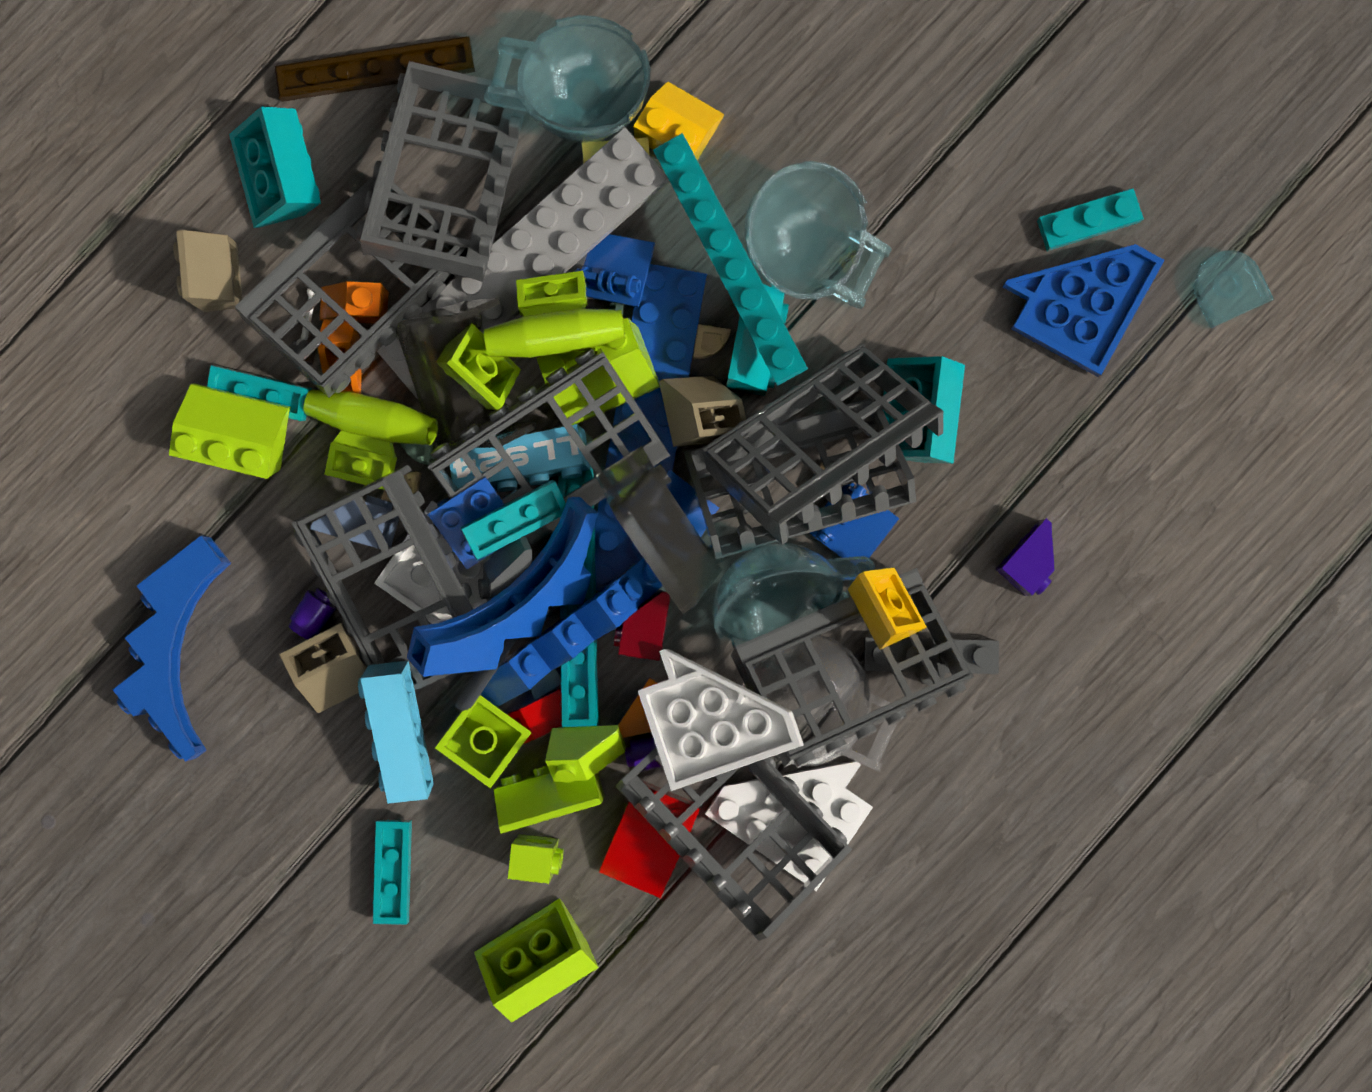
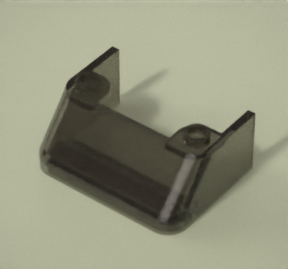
[397,297,537,448]
[596,446,724,614]

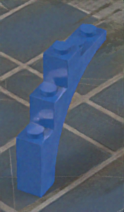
[407,497,598,677]
[113,536,231,762]
[480,552,670,707]

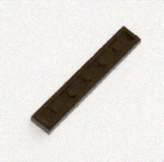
[275,36,475,102]

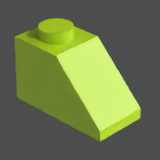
[545,725,626,783]

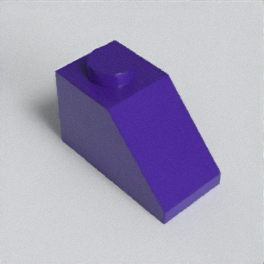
[995,518,1055,596]

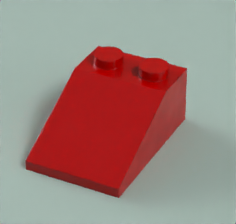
[599,780,700,899]

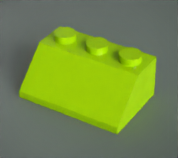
[536,318,660,425]
[169,383,290,479]
[494,765,605,834]
[474,898,599,1022]

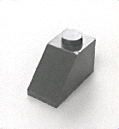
[478,536,532,602]

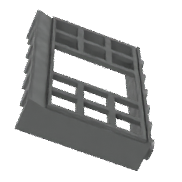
[356,61,527,282]
[235,176,468,398]
[702,343,944,545]
[428,348,670,556]
[683,398,916,559]
[292,465,473,691]
[731,568,974,768]
[616,747,852,941]

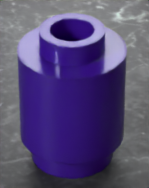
[288,588,336,639]
[625,735,661,772]

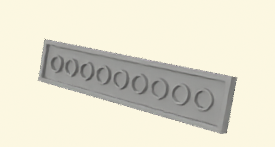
[377,127,669,400]

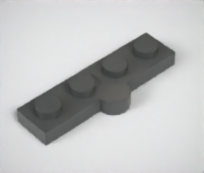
[863,637,999,685]

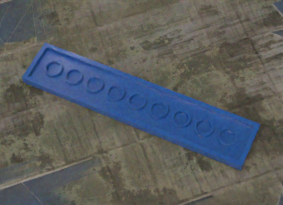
[595,264,707,600]

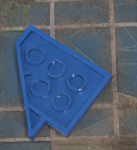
[1002,244,1165,377]

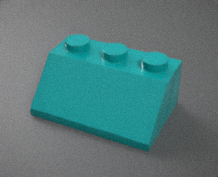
[229,107,321,228]
[726,284,789,396]
[882,356,965,464]

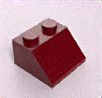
[613,591,671,661]

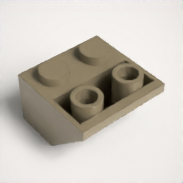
[173,230,243,312]
[659,376,746,447]
[279,623,368,713]

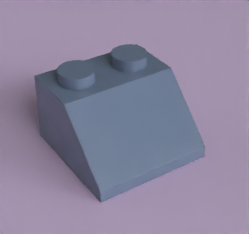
[310,495,399,549]

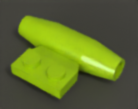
[484,271,625,358]
[304,389,438,490]

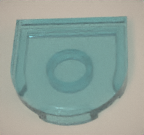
[1193,250,1274,328]

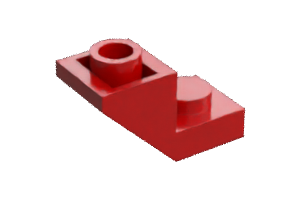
[507,688,562,744]

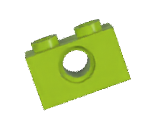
[507,834,564,884]

